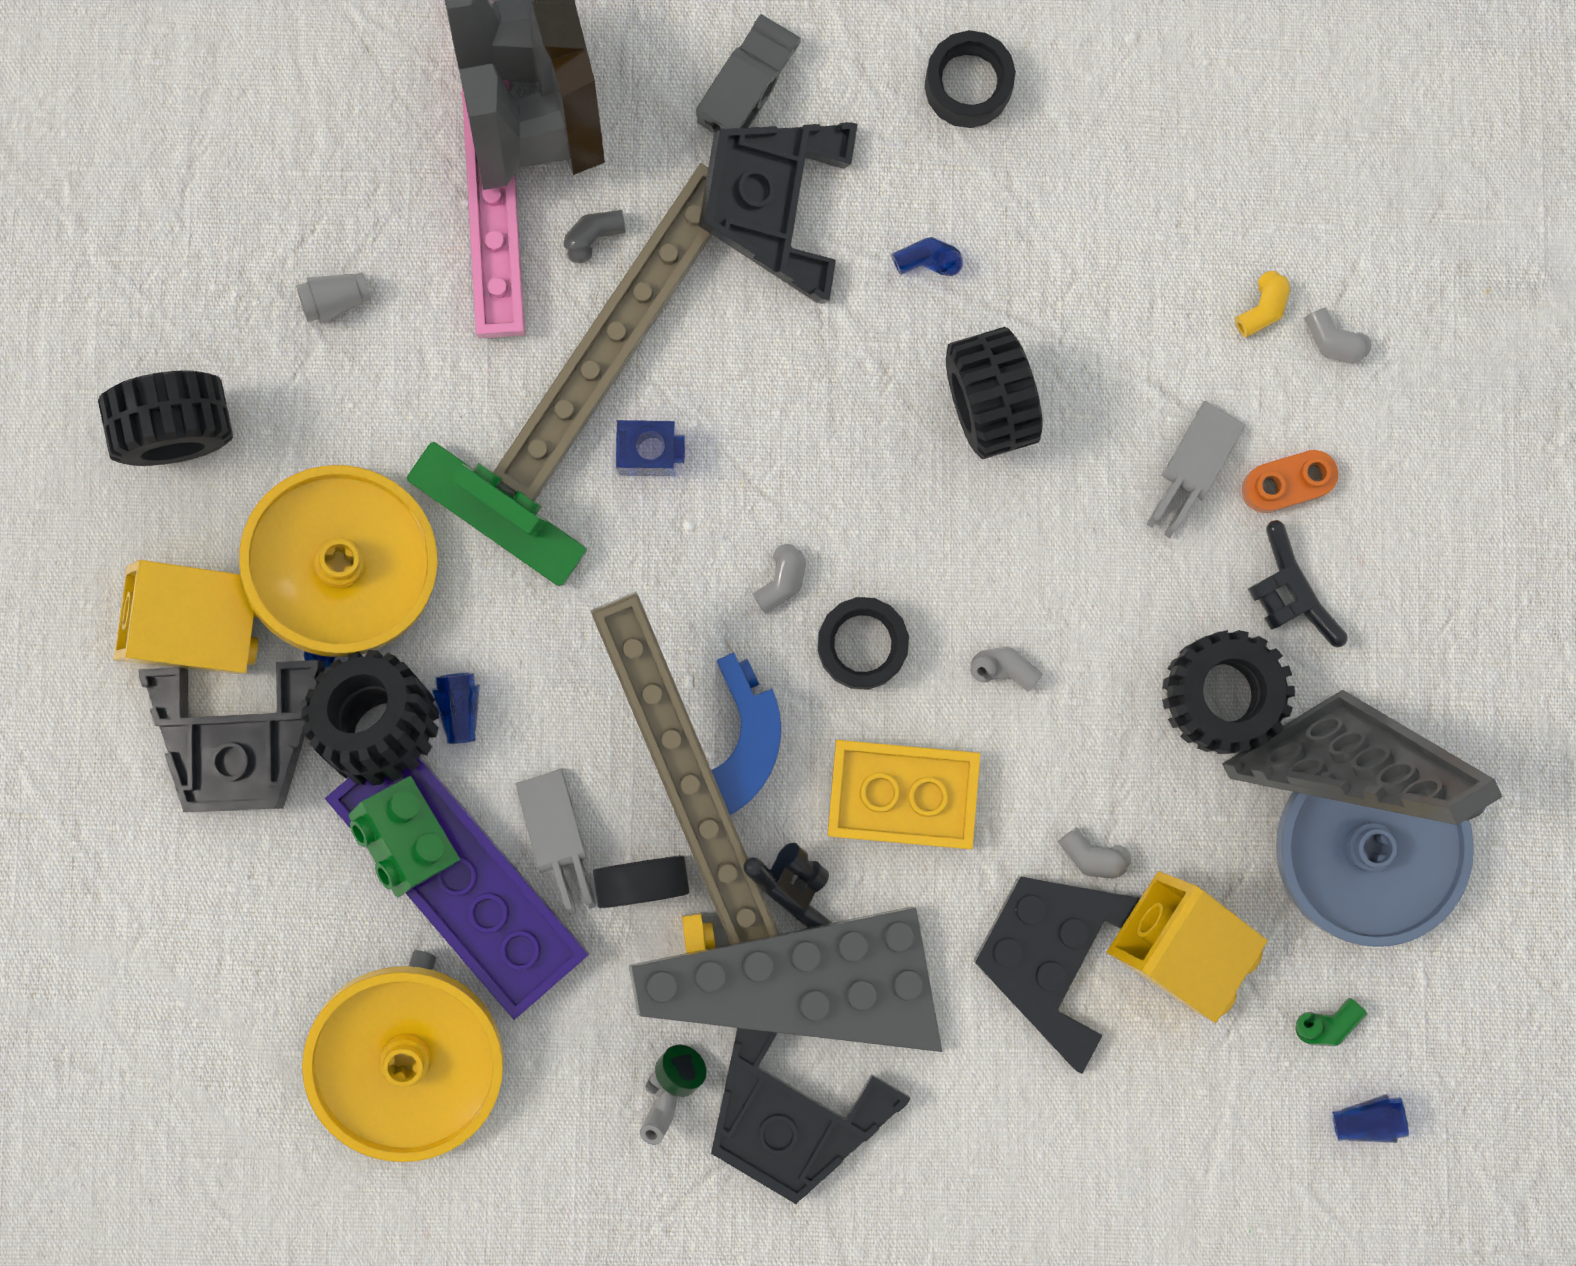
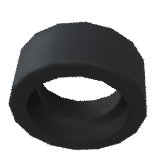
[924,30,1016,128]
[817,597,909,690]
[593,855,690,908]

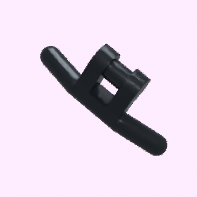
[1248,520,1348,648]
[743,843,833,928]

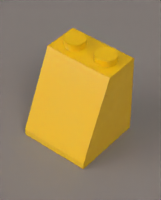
[113,559,258,674]
[1106,871,1268,1024]

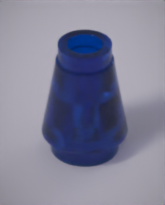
[432,672,480,744]
[1332,1094,1409,1143]

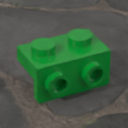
[349,776,460,898]

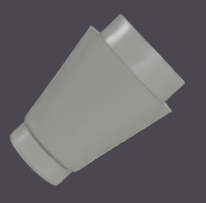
[296,272,371,323]

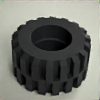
[946,327,1043,459]
[98,370,233,466]
[1162,630,1295,754]
[301,650,439,786]

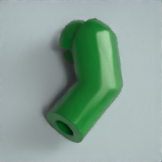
[1295,998,1368,1046]

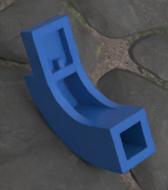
[711,652,781,815]

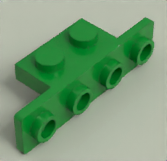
[407,442,587,586]

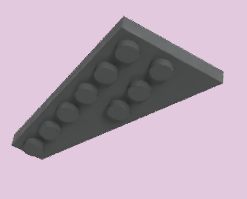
[1222,690,1503,825]
[629,907,942,1052]

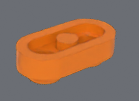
[1242,450,1338,513]

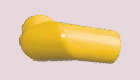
[1235,271,1291,338]

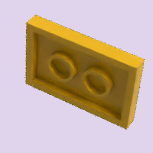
[827,740,981,850]

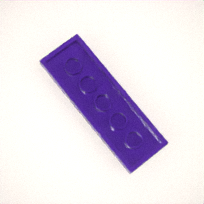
[324,756,590,1020]

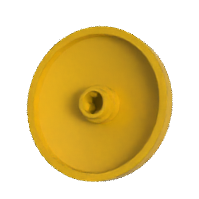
[239,465,438,657]
[302,966,504,1162]

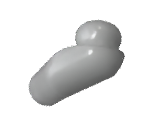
[970,646,1043,692]

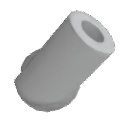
[1304,307,1372,363]
[753,544,806,614]
[1058,827,1131,879]
[640,1071,678,1145]

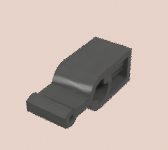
[696,14,801,134]

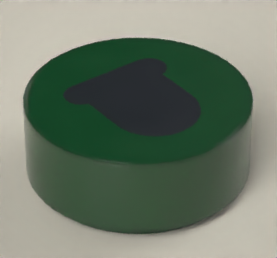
[655,1044,707,1097]

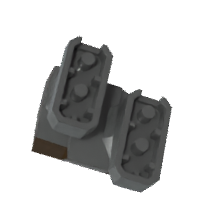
[445,0,605,190]

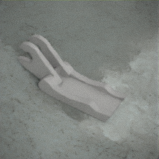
[1147,401,1245,538]
[515,768,596,915]

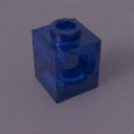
[616,420,685,477]

